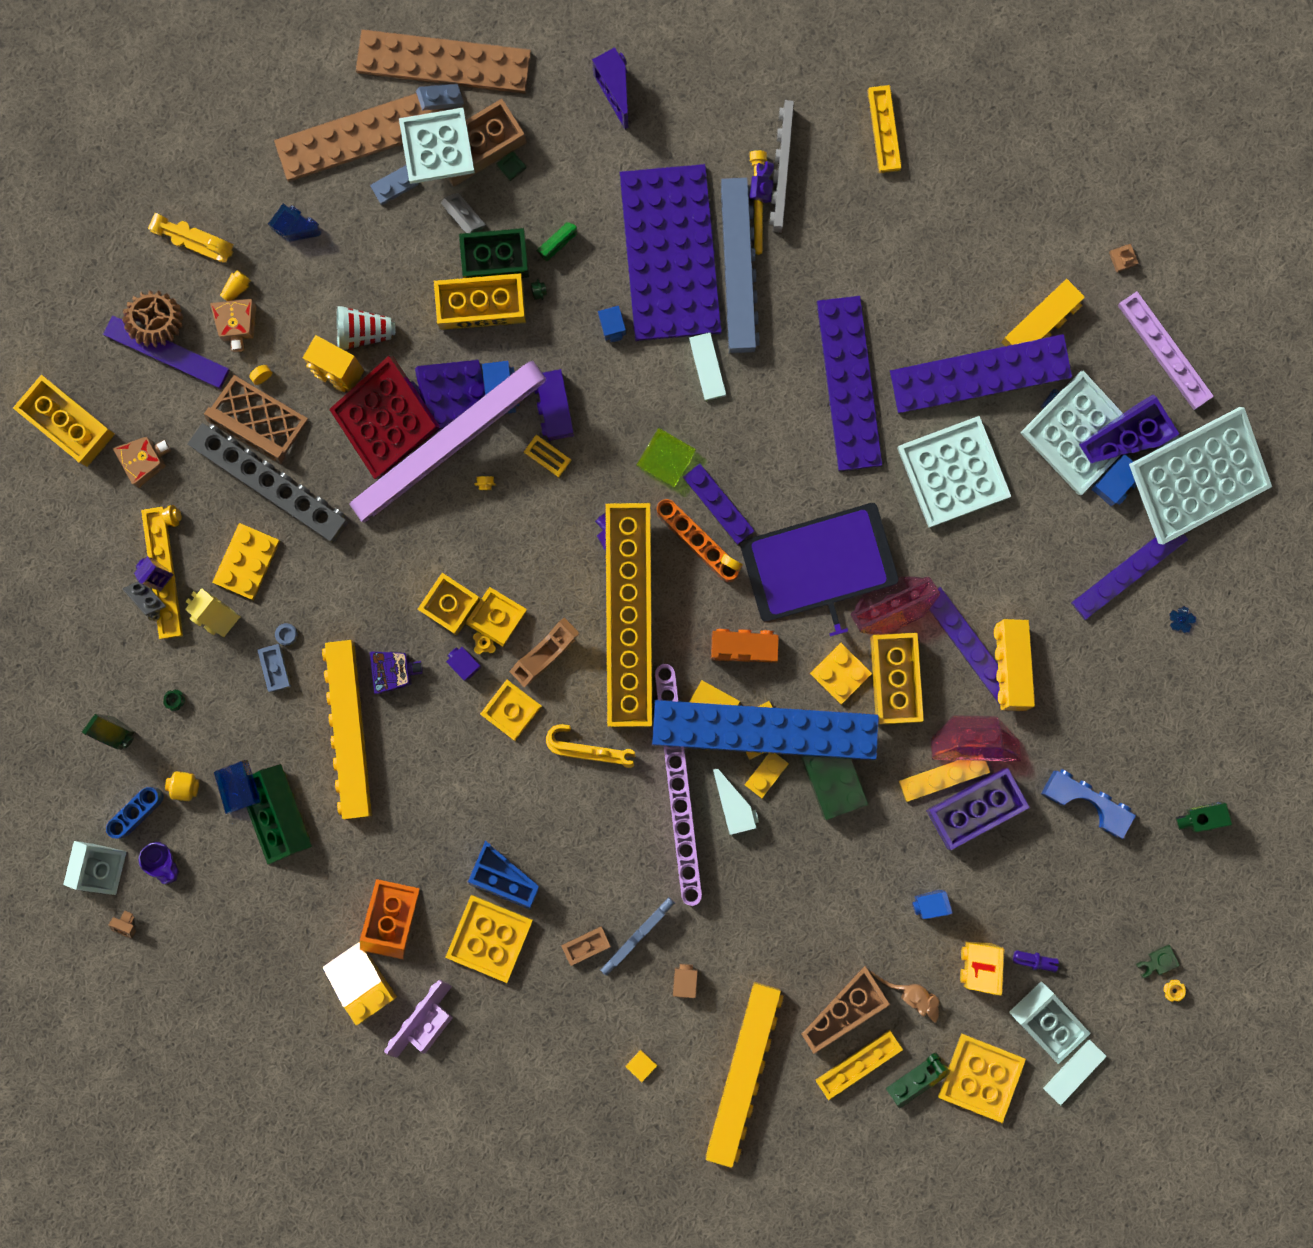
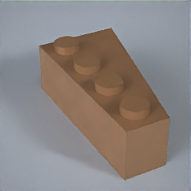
[802,966,890,1053]

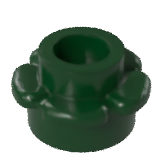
[531,279,547,300]
[163,689,185,711]

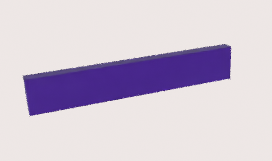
[103,315,230,389]

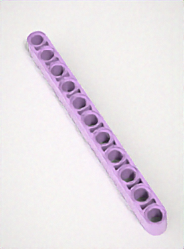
[349,361,547,523]
[655,664,702,906]

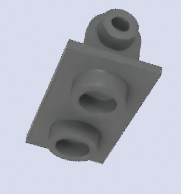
[123,581,166,621]

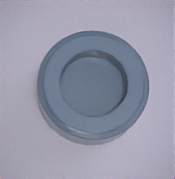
[275,623,298,646]

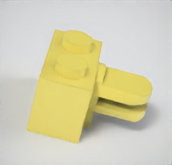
[185,589,240,637]

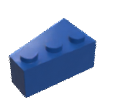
[468,840,539,910]

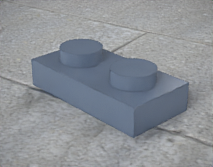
[416,84,464,111]
[370,165,419,206]
[257,644,291,692]

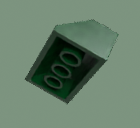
[237,764,312,865]

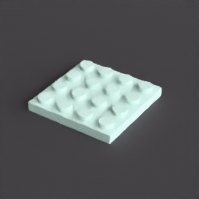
[1021,371,1123,495]
[897,416,1011,528]

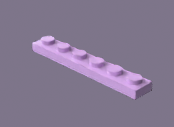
[1118,291,1214,410]

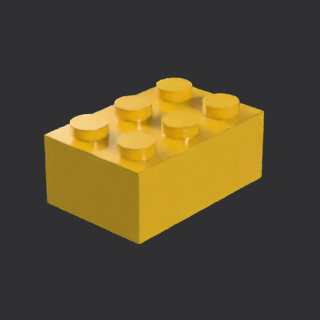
[303,335,365,393]

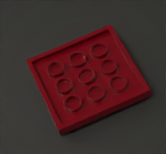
[329,356,440,479]

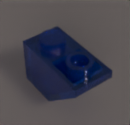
[268,204,321,242]

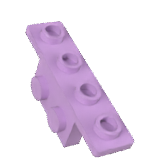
[384,980,453,1058]

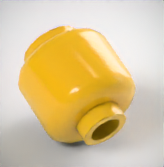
[165,771,199,801]

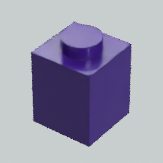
[446,647,482,682]

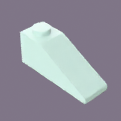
[713,769,759,835]

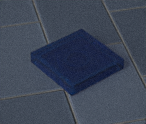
[214,760,260,814]

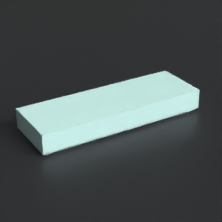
[689,333,726,401]
[1043,1039,1106,1105]

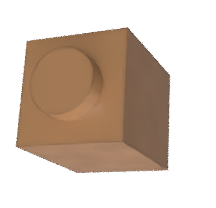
[673,964,697,998]

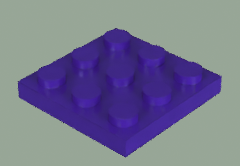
[415,360,485,431]

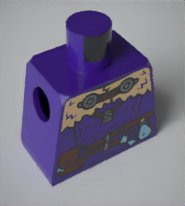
[370,652,423,695]

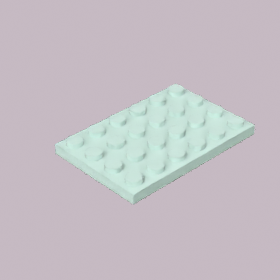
[1129,407,1272,544]

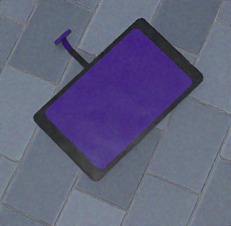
[740,503,898,637]

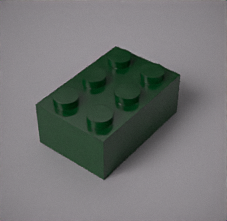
[459,228,529,278]
[801,756,868,820]

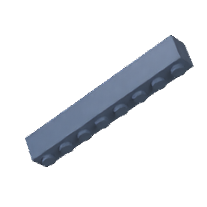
[721,178,759,353]

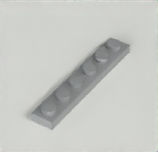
[769,100,794,232]

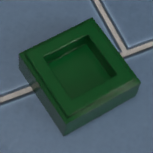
[496,150,526,181]

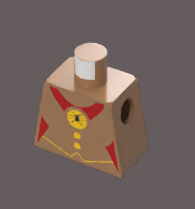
[210,299,256,352]
[113,437,171,488]

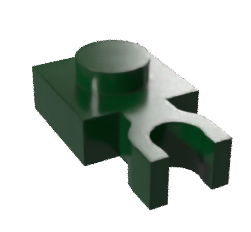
[1136,945,1180,978]

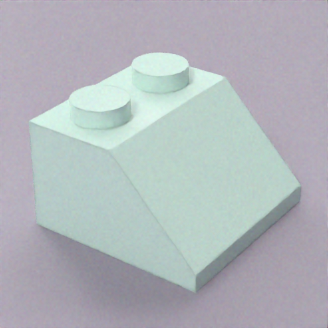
[63,841,126,895]

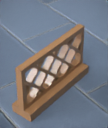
[204,375,308,465]

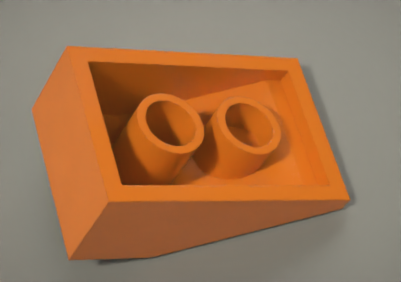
[359,879,420,959]

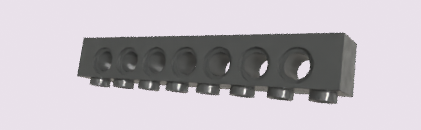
[188,423,349,544]

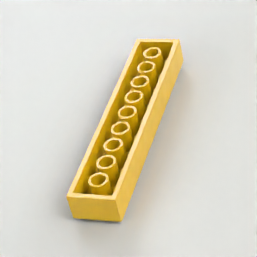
[606,503,652,727]

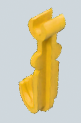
[148,213,234,263]
[546,724,636,768]

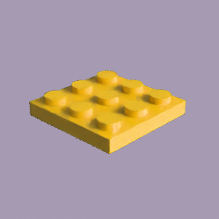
[445,895,533,983]
[938,1033,1026,1123]

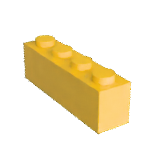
[1001,279,1085,346]
[994,619,1035,711]

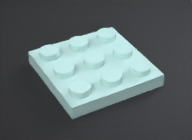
[399,108,475,184]

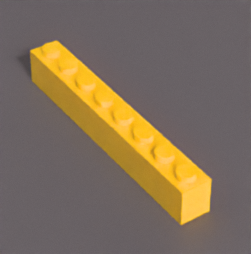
[322,640,372,819]
[706,982,783,1168]

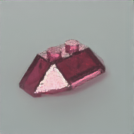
[851,577,940,635]
[931,715,1021,762]

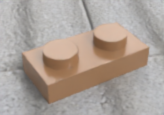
[561,926,611,966]

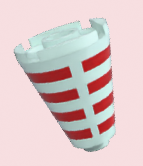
[337,306,395,350]

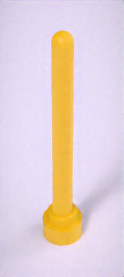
[750,150,767,255]

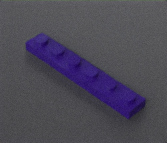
[1071,534,1188,620]
[922,587,1001,706]

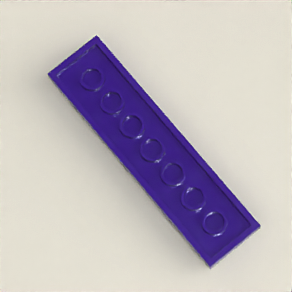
[817,296,882,471]
[890,334,1072,414]

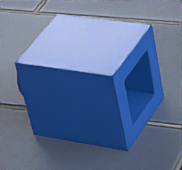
[598,306,626,342]

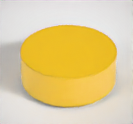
[250,365,272,385]
[720,554,743,572]

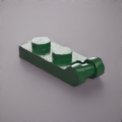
[885,1053,950,1109]

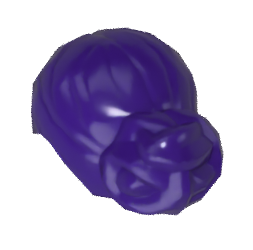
[138,842,179,884]

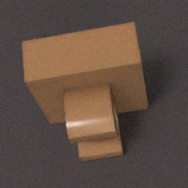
[1109,244,1138,272]
[109,911,136,939]

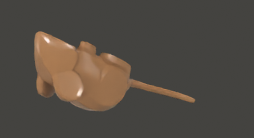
[870,971,939,1023]

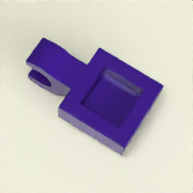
[750,161,774,203]

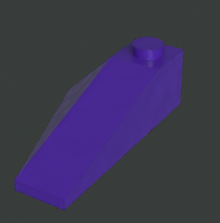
[1079,394,1179,463]

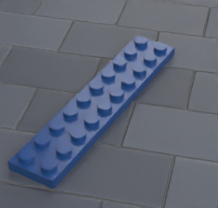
[652,700,878,760]

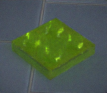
[636,428,696,488]

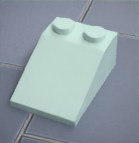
[1009,981,1091,1064]

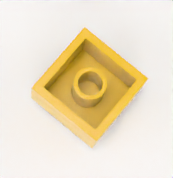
[418,573,481,635]

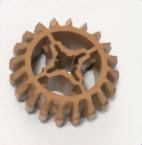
[122,290,183,347]

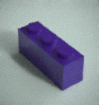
[534,369,574,441]

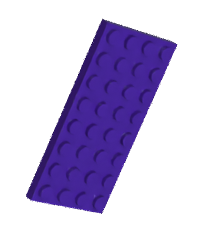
[620,164,721,341]

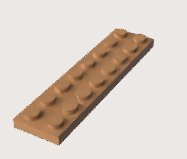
[356,30,531,93]
[274,93,445,182]

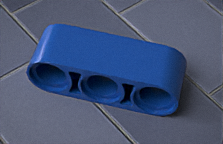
[106,787,164,839]

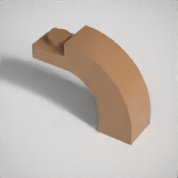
[509,617,580,687]

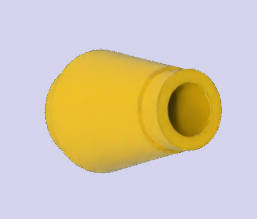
[220,270,251,301]

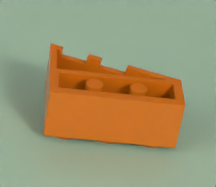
[711,629,778,663]

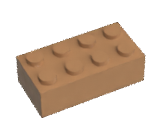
[448,99,526,187]

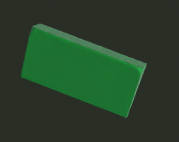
[536,222,577,261]

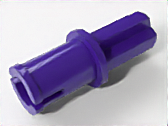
[1013,950,1059,973]

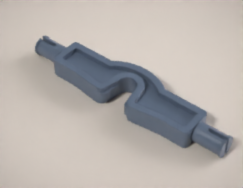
[600,897,675,976]

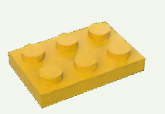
[212,523,280,600]

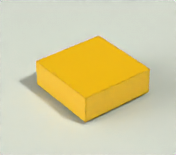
[625,1049,657,1082]

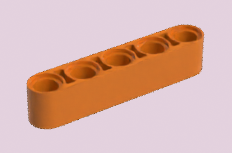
[657,499,739,582]

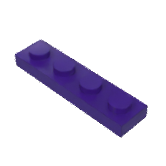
[683,464,754,545]

